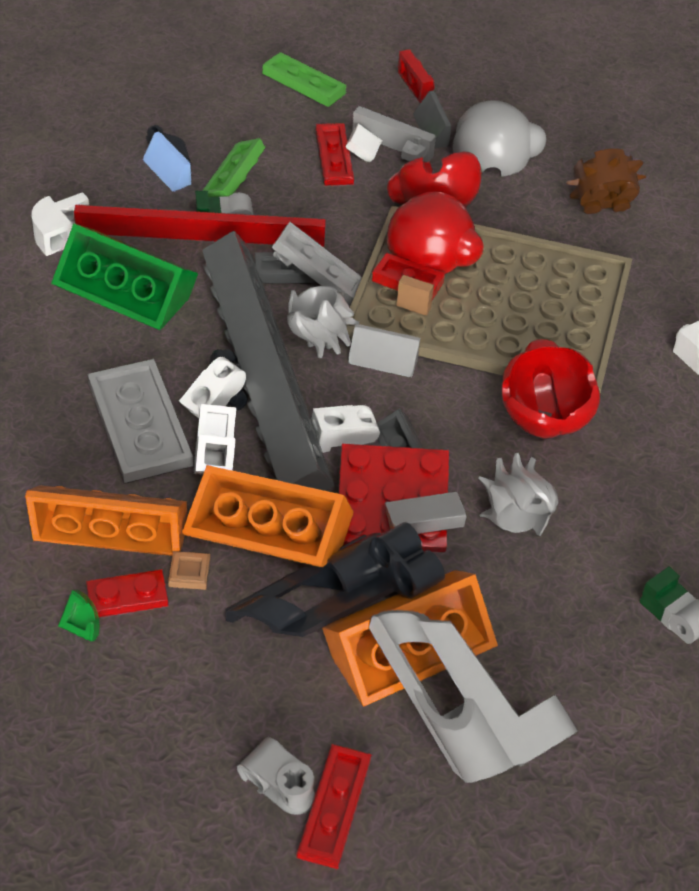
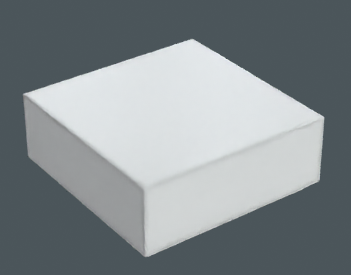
[346,124,382,162]

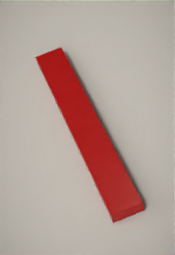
[74,205,326,248]

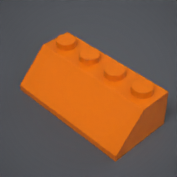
[182,465,354,568]
[25,485,187,556]
[322,570,498,707]

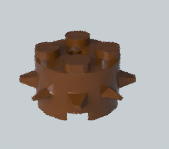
[566,148,646,214]

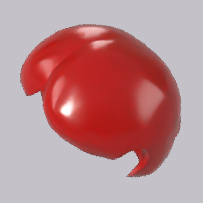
[387,151,481,207]
[387,191,484,274]
[502,339,600,439]

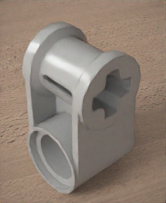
[237,737,315,815]

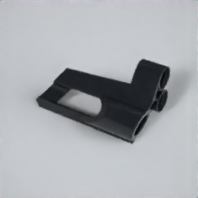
[225,522,445,637]

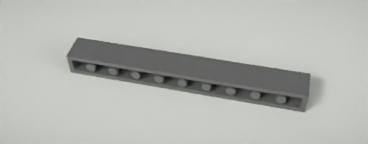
[202,231,334,491]

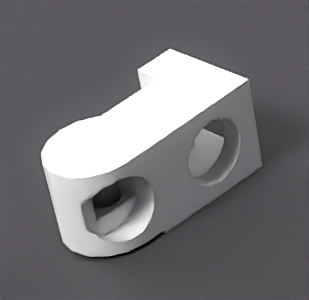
[179,357,246,418]
[311,405,380,453]

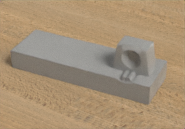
[352,106,436,162]
[272,222,362,305]

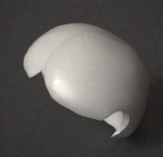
[453,100,546,176]

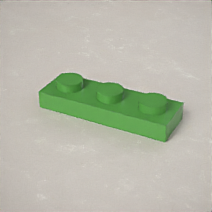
[263,52,346,107]
[203,138,265,197]

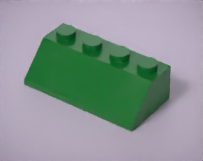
[51,223,198,330]

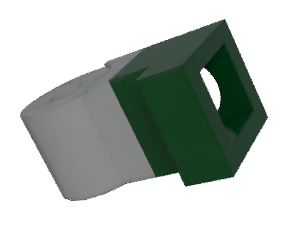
[195,190,254,215]
[640,566,699,644]

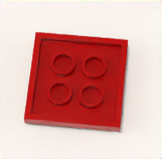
[339,443,449,552]

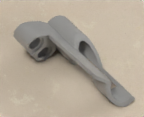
[369,610,578,783]

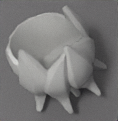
[287,286,359,358]
[478,453,558,536]

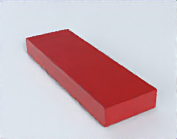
[316,123,354,186]
[297,744,372,869]

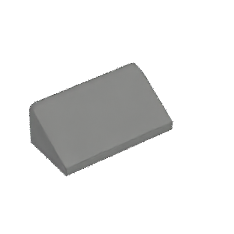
[348,324,421,377]
[385,492,467,534]

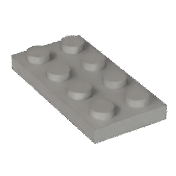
[87,359,194,483]

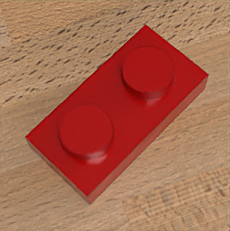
[398,49,435,103]
[372,253,445,300]
[86,569,168,617]

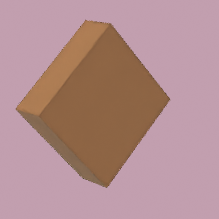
[397,275,434,316]
[168,551,211,590]

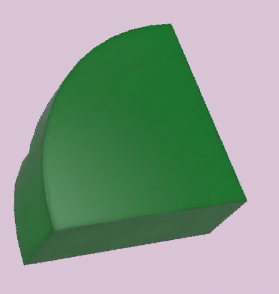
[58,590,100,642]

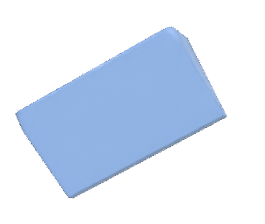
[143,131,191,191]

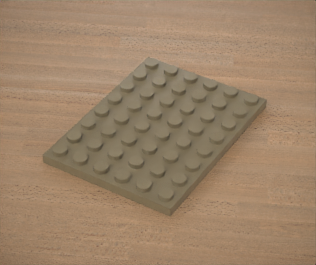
[346,206,633,393]

